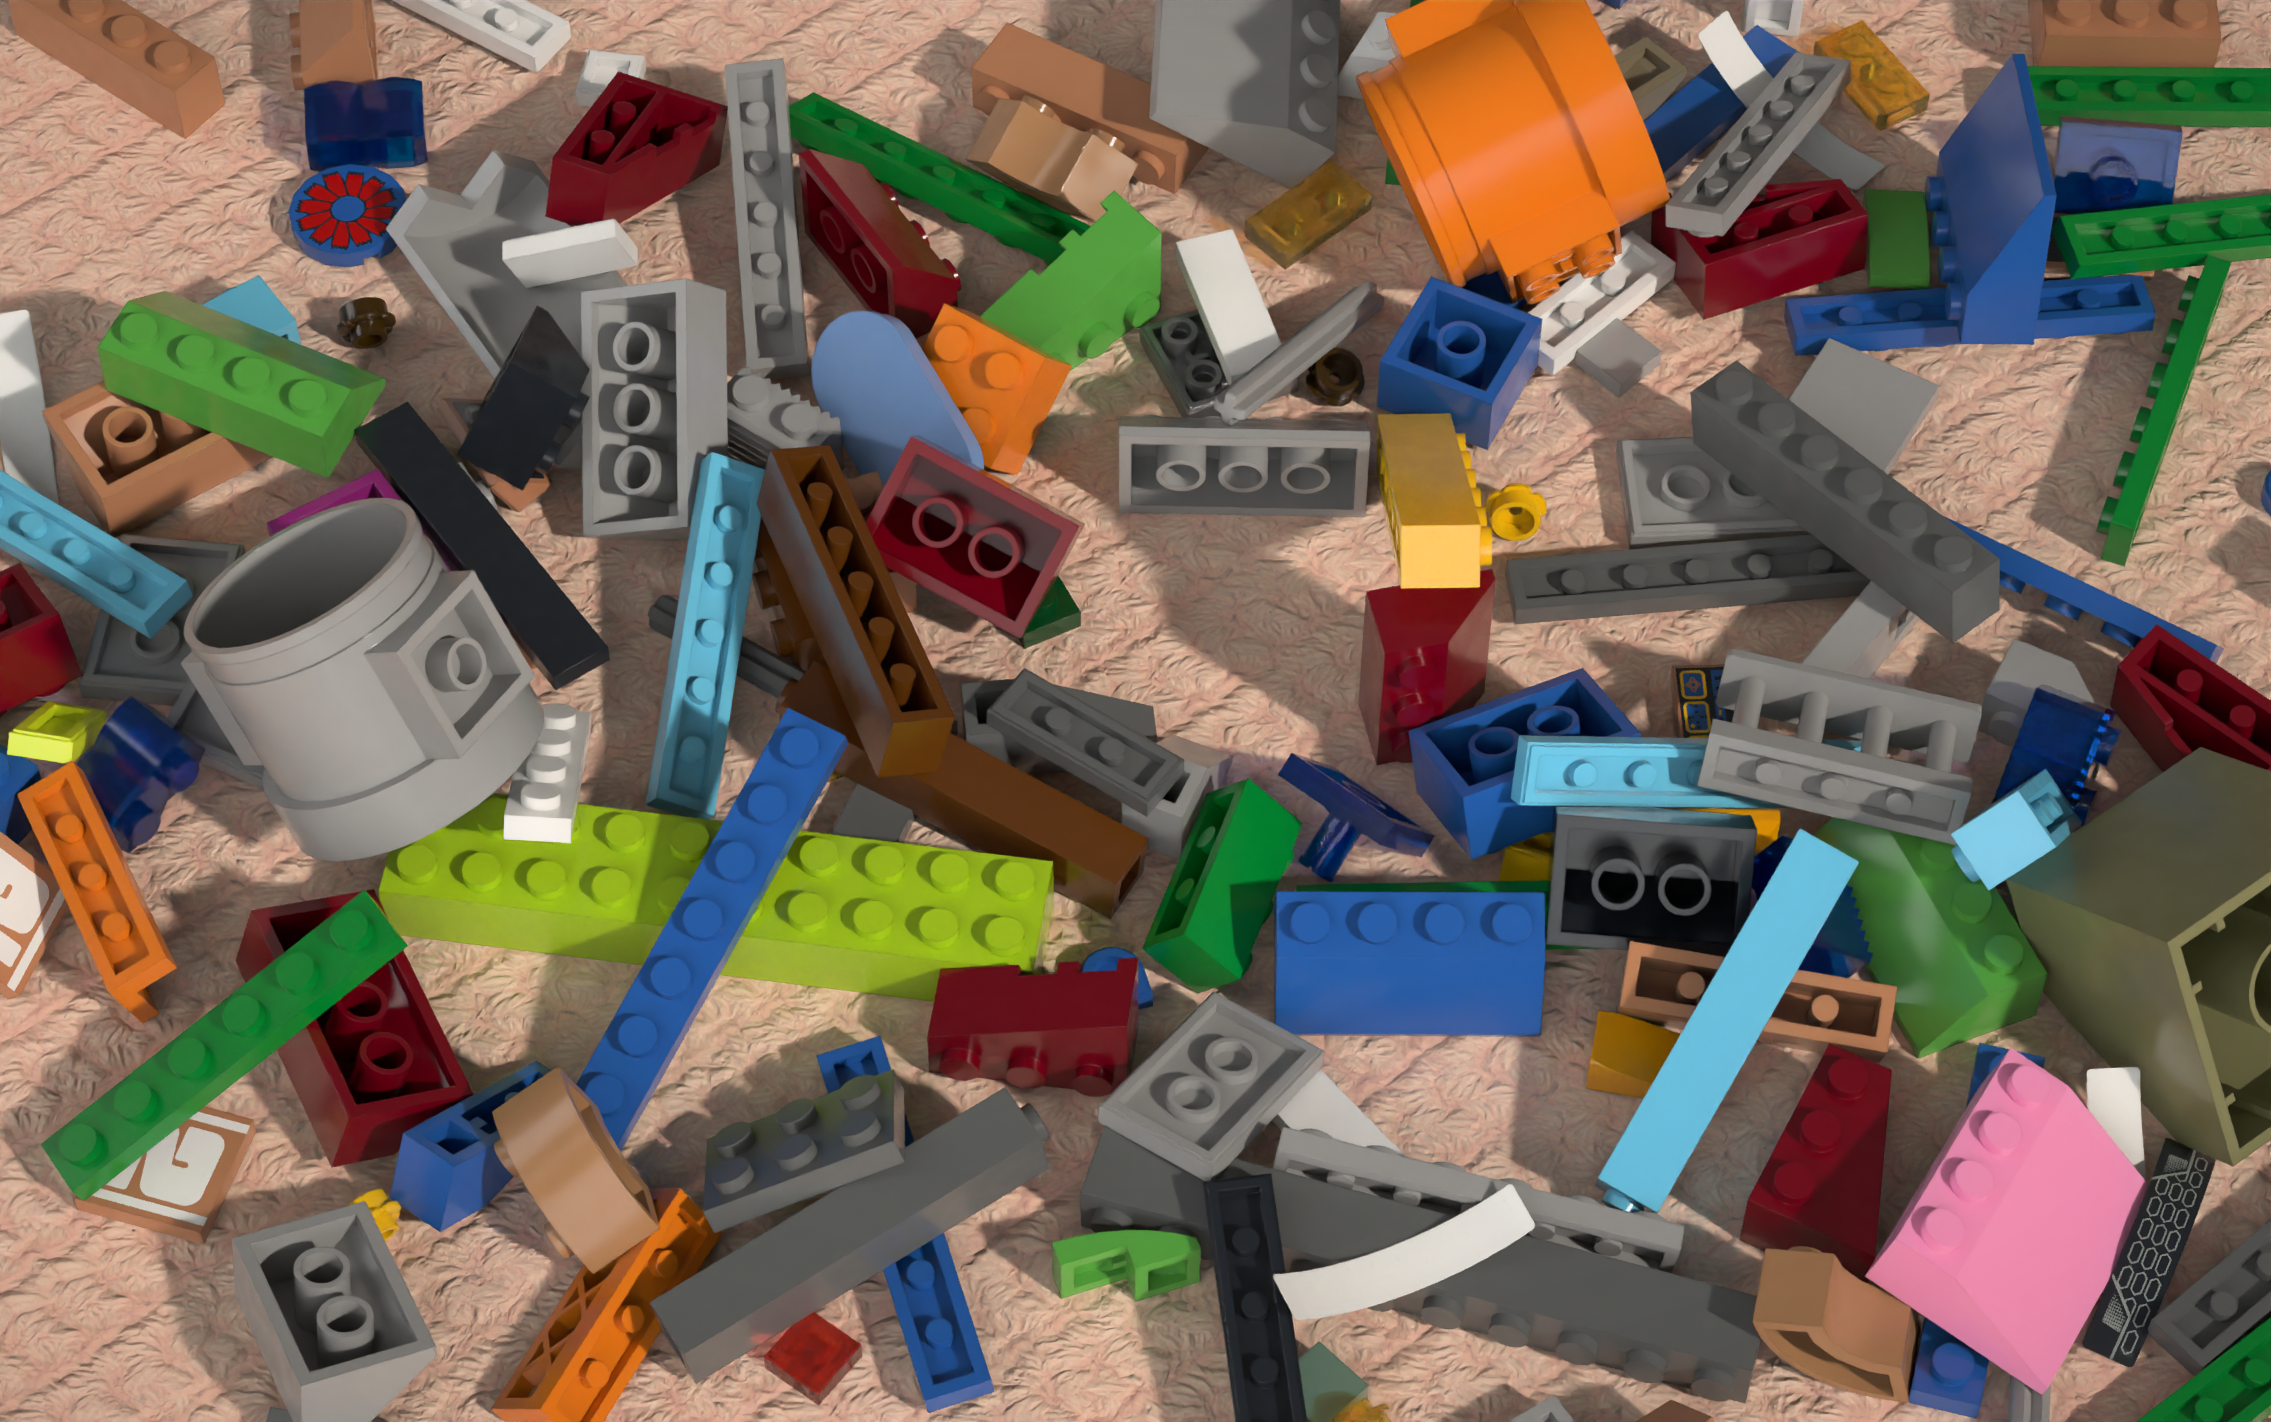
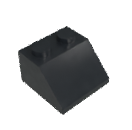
[457,305,590,491]

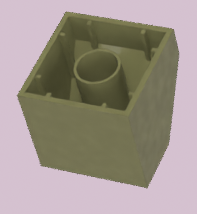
[2006,747,2271,1167]

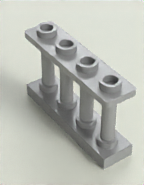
[1697,648,1982,845]

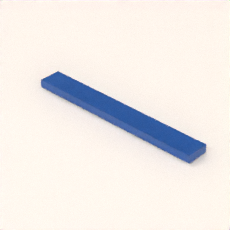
[1462,25,1800,310]

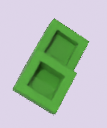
[1863,189,1930,289]
[1052,1230,1201,1302]

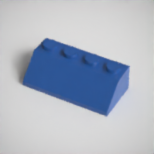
[1274,891,1545,1037]

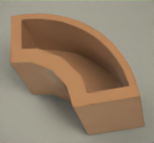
[965,95,1139,223]
[492,1066,660,1274]
[1753,1246,1920,1403]

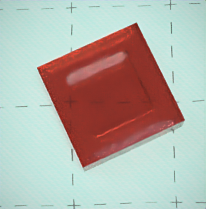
[764,1312,862,1405]

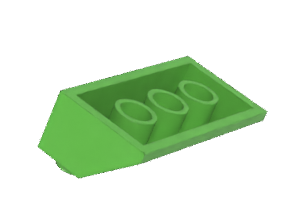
[97,291,386,478]
[1813,817,2048,1059]

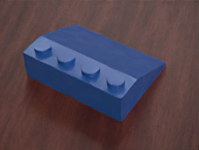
[1925,54,2056,345]

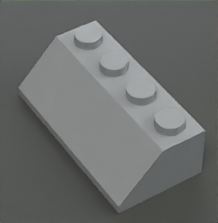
[581,278,728,541]
[1119,415,1370,518]

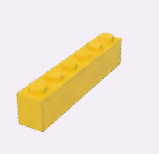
[1376,413,1492,589]

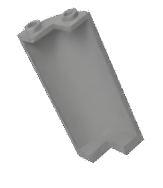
[386,150,628,468]

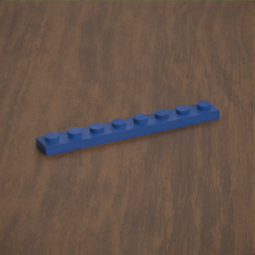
[576,708,848,1151]

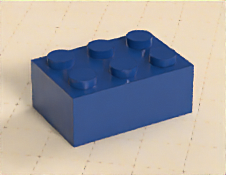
[1408,668,1641,860]

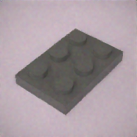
[703,1069,905,1233]

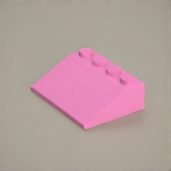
[1865,1048,2149,1395]

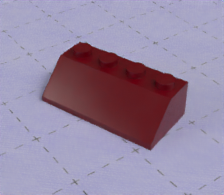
[235,889,473,1168]

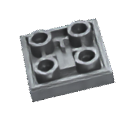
[1140,309,1299,418]

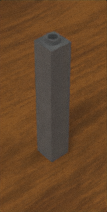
[650,1087,1050,1384]

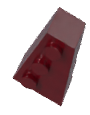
[545,71,728,227]
[1651,179,1869,320]
[2110,624,2271,772]
[927,958,1139,1097]
[1739,1043,1892,1283]

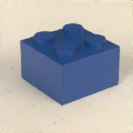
[1377,276,1542,450]

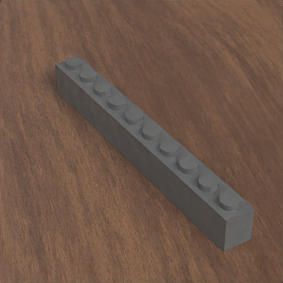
[1080,1125,1762,1403]

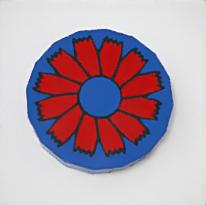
[288,164,406,267]

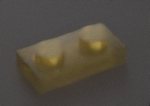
[1813,20,1930,132]
[1245,161,1372,270]

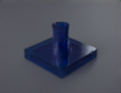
[2052,116,2183,214]
[1278,753,1435,882]

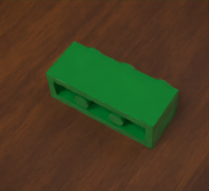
[1142,778,1303,994]

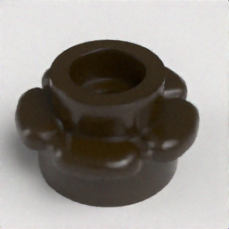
[336,297,396,349]
[1306,348,1365,407]

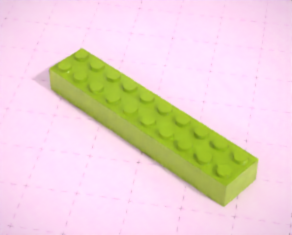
[378,793,1054,1002]

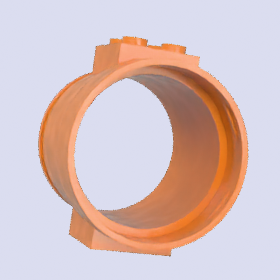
[1356,0,1670,304]

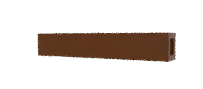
[775,661,1148,919]

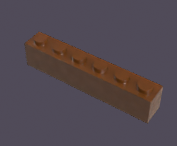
[756,445,955,778]

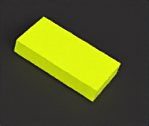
[7,701,108,764]

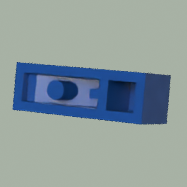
[390,1061,551,1232]

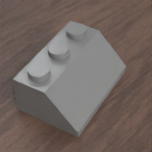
[232,1201,437,1422]

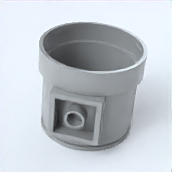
[181,498,544,862]

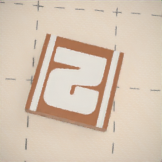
[0,832,69,999]
[74,1106,256,1244]

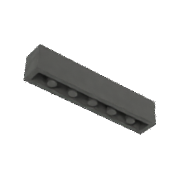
[1690,360,2000,644]

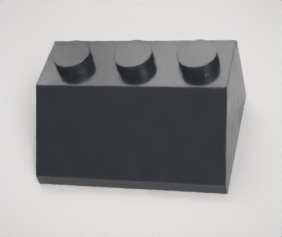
[1546,806,1757,957]

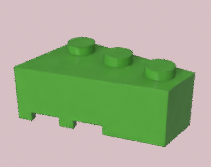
[980,191,1162,371]

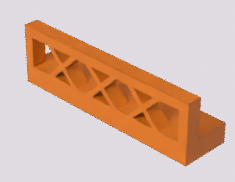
[17,761,177,1023]
[491,1188,723,1422]

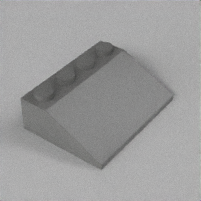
[1149,0,1340,190]

